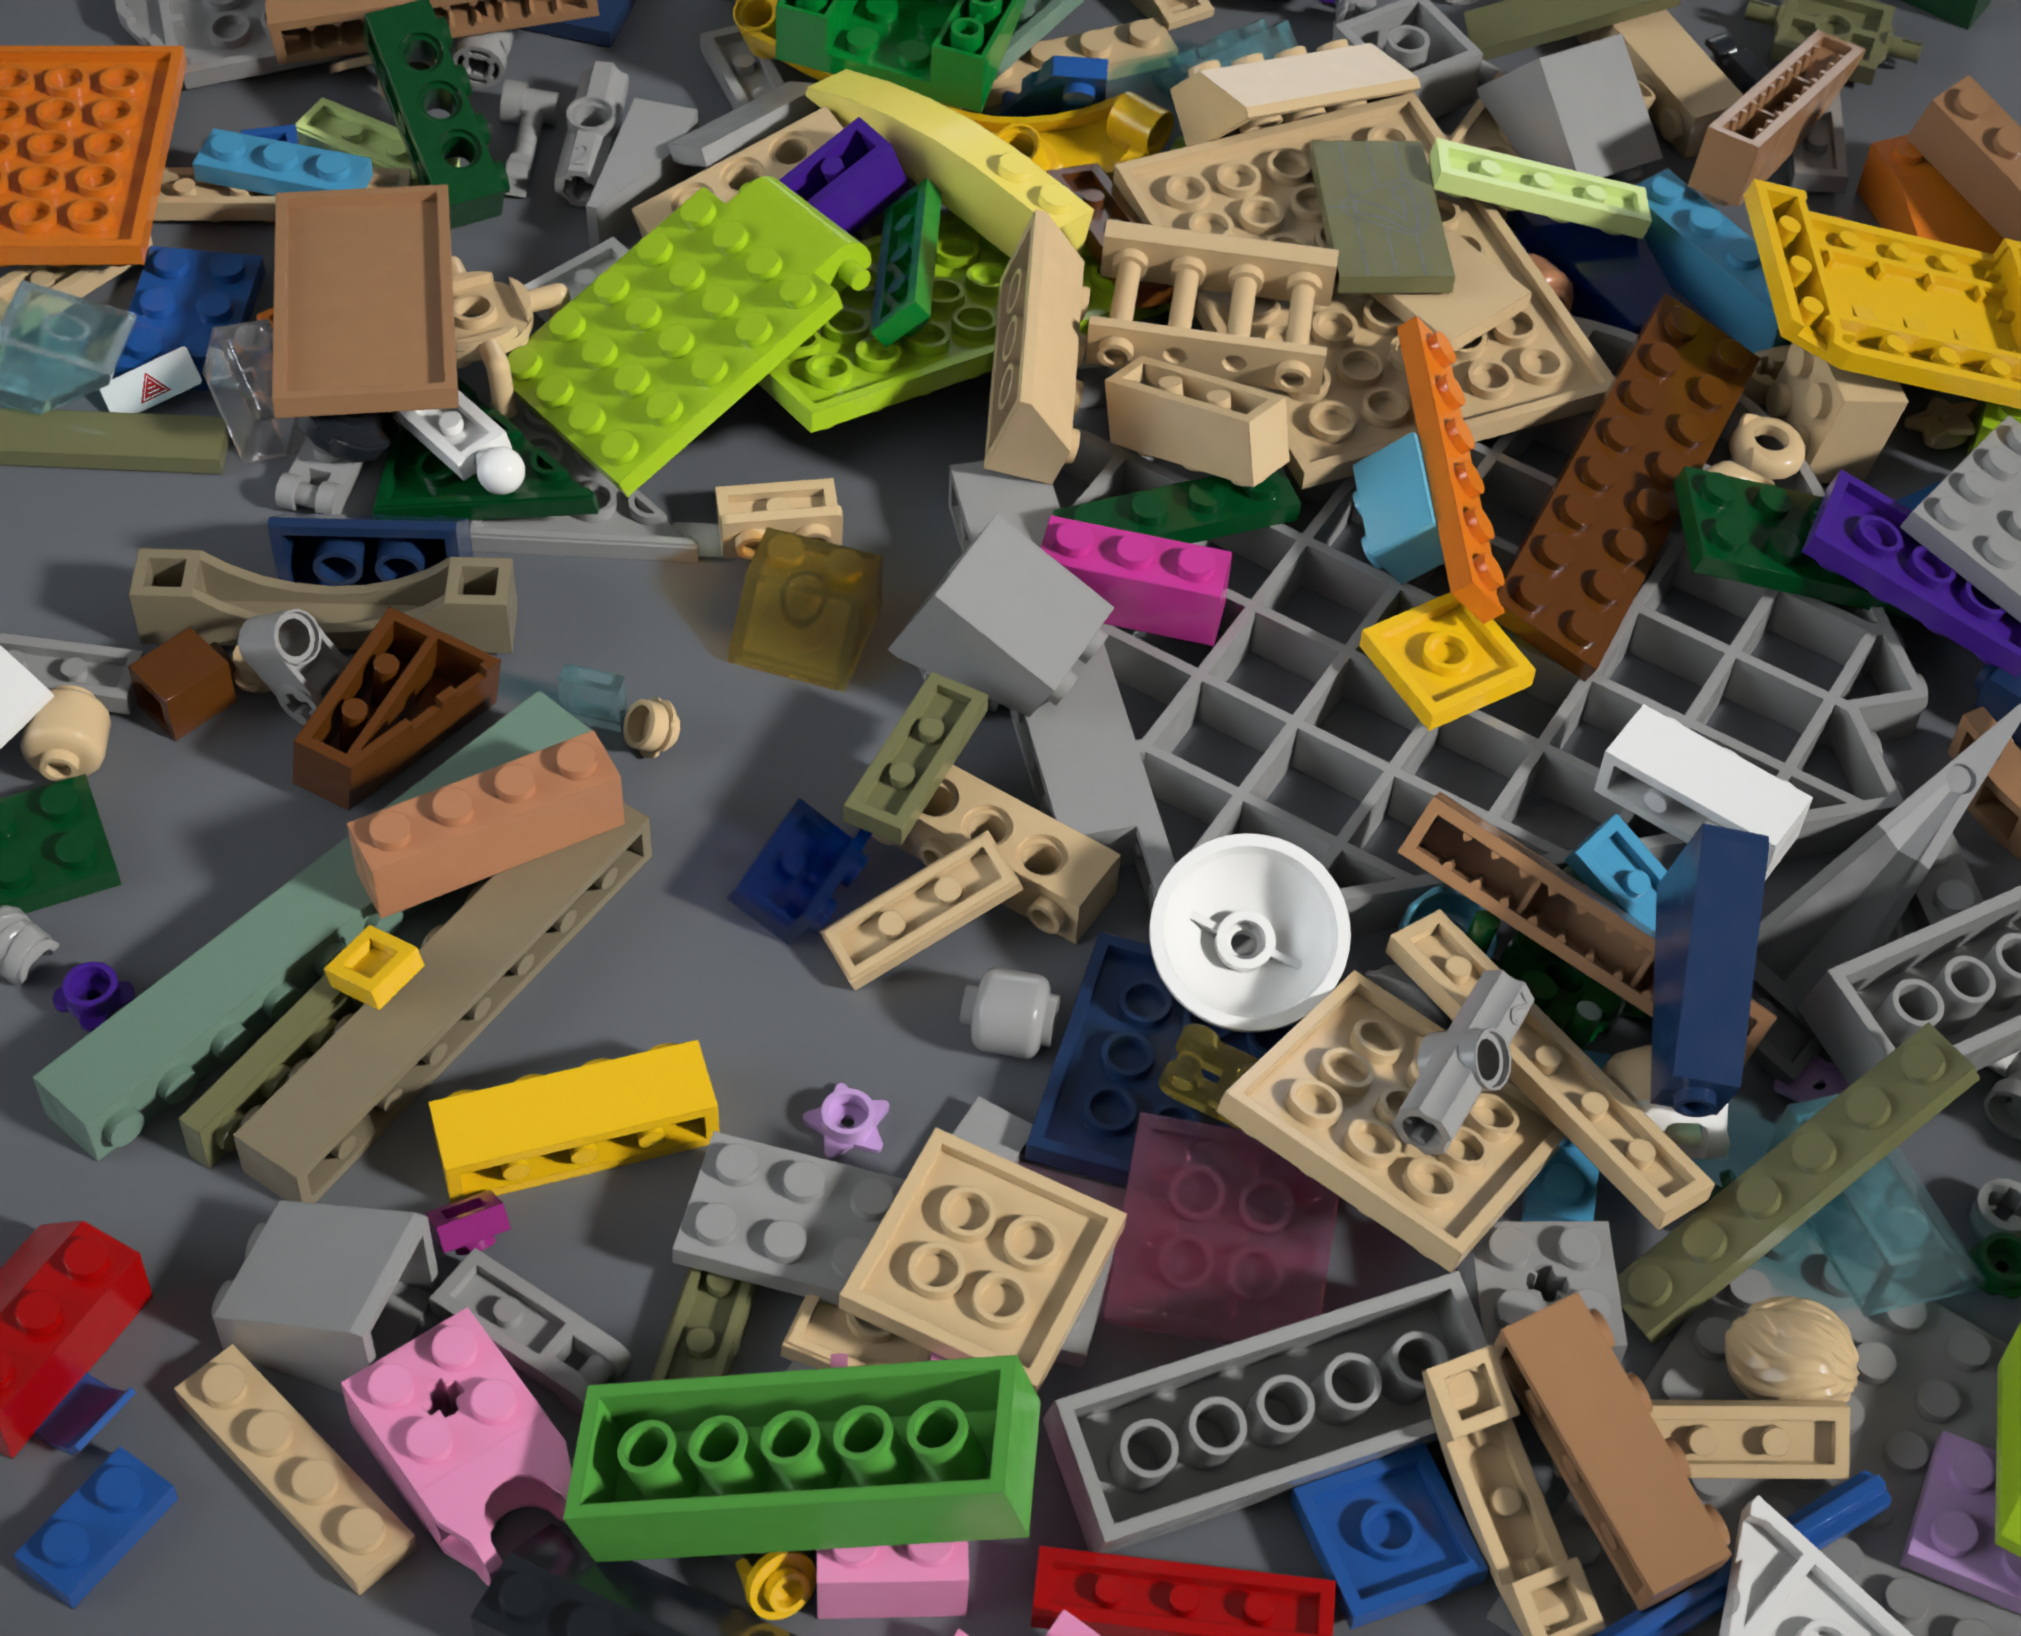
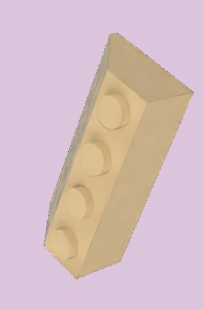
[1170,39,1421,147]
[984,209,1090,485]

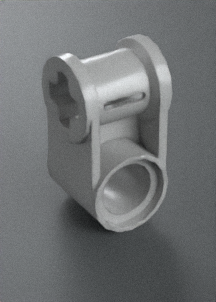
[238,609,350,725]

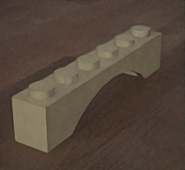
[129,548,518,653]

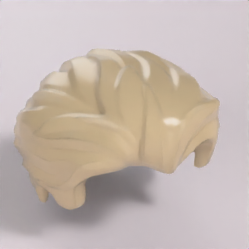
[1725,1295,1859,1403]

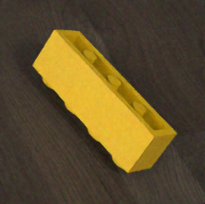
[428,1040,720,1203]

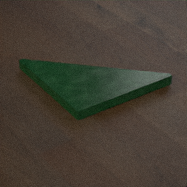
[372,377,600,521]

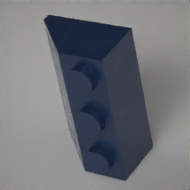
[267,513,473,586]

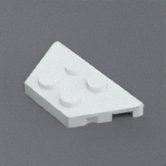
[1719,1495,1913,1636]

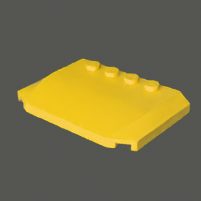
[1743,179,2021,409]

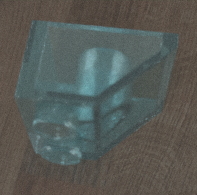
[0,280,137,415]

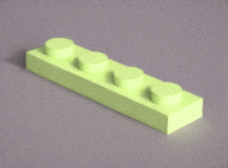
[1429,138,1652,239]

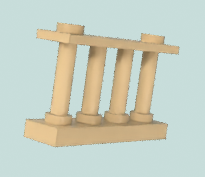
[1085,219,1339,395]

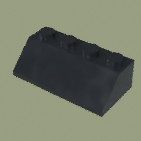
[470,1523,797,1636]

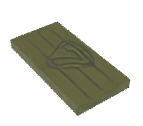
[1309,141,1455,294]

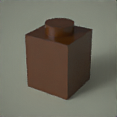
[128,627,237,741]

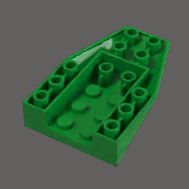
[776,0,1026,113]

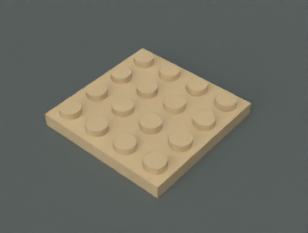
[1216,970,1568,1273]

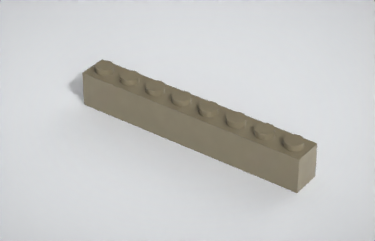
[233,802,652,1203]

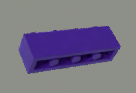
[779,117,911,235]

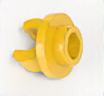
[736,1551,817,1620]

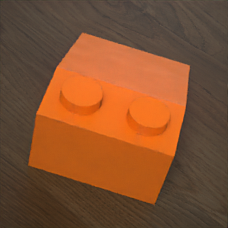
[1856,134,2004,254]

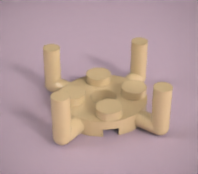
[452,256,571,419]

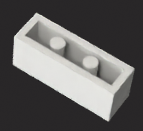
[1594,704,1813,880]

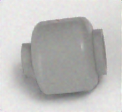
[960,967,1060,1059]

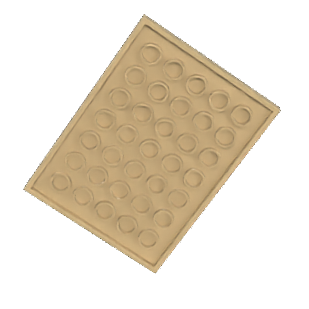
[1113,92,1614,489]

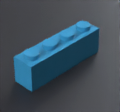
[1615,168,1792,353]

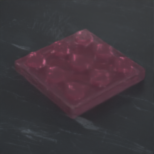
[1104,1112,1339,1344]

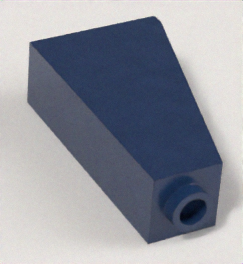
[1650,823,1769,1117]

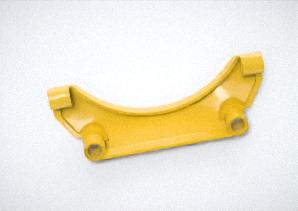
[733,0,1174,183]

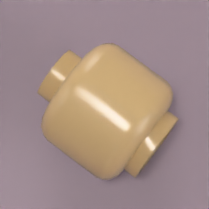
[20,685,111,782]

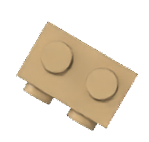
[715,478,843,560]

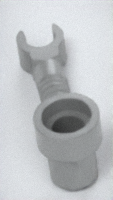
[500,79,560,198]

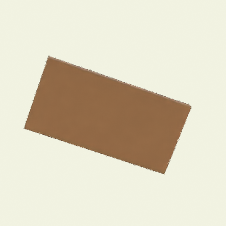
[272,184,459,418]

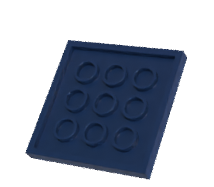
[1025,932,1305,1231]

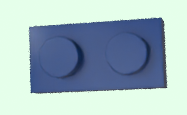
[13,1446,178,1609]

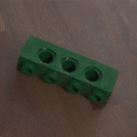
[364,0,510,229]

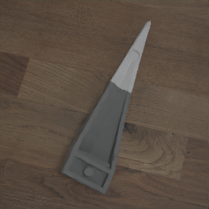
[1751,703,2021,1085]

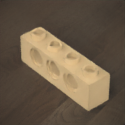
[632,106,844,238]
[869,765,1121,944]

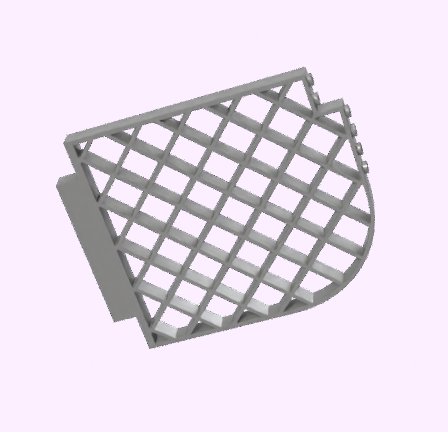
[948,316,1928,954]

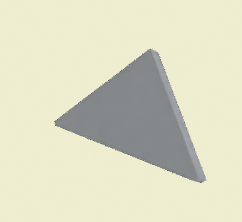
[469,397,699,563]

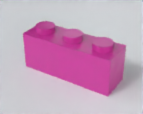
[1040,515,1232,646]

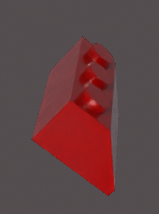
[0,1220,153,1459]

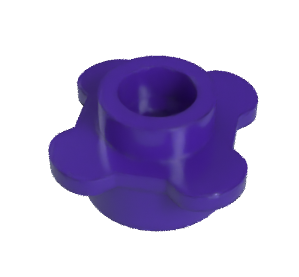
[52,962,135,1032]

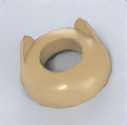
[1729,413,1805,480]

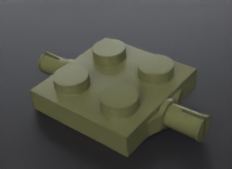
[1744,0,1924,86]

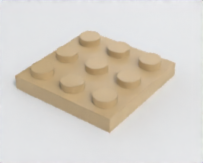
[839,1128,1127,1393]

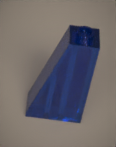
[1505,210,1678,335]

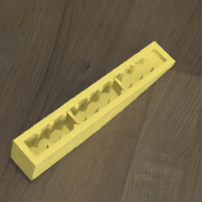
[805,69,1094,258]

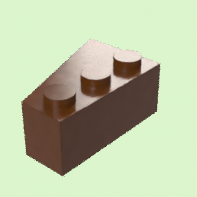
[292,606,501,811]

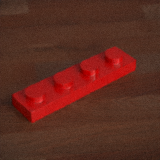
[1030,1546,1336,1636]

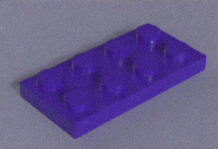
[1802,469,2021,678]

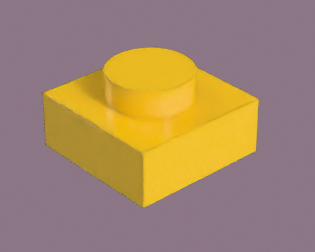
[323,925,425,1010]

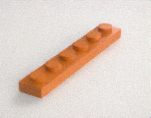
[1397,316,1505,624]

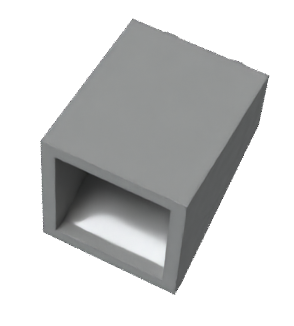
[1476,33,1663,183]
[888,514,1115,717]
[212,1200,441,1394]

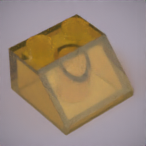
[728,527,883,692]

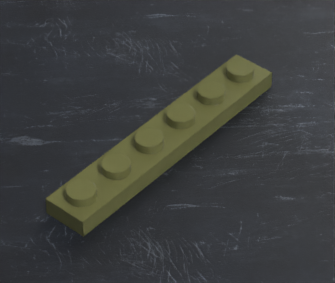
[1617,1022,1980,1345]

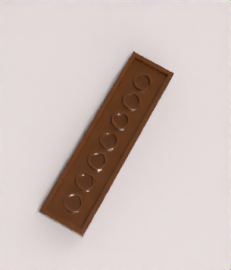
[1494,293,1760,682]

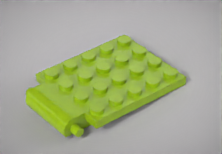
[507,176,871,497]

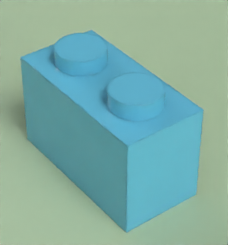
[1352,431,1445,585]

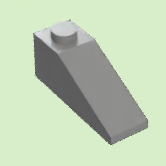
[586,98,698,248]

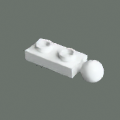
[396,390,525,495]

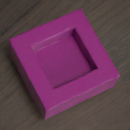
[425,1189,511,1255]

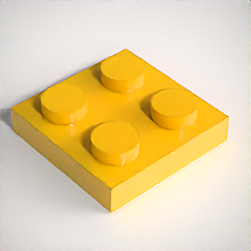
[1359,592,1536,731]

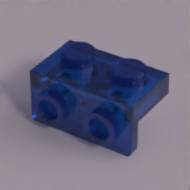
[726,798,873,946]

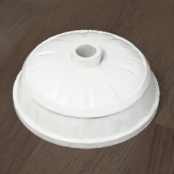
[1149,833,1351,1033]

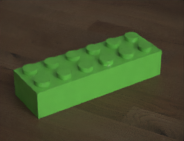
[563,1355,1041,1562]

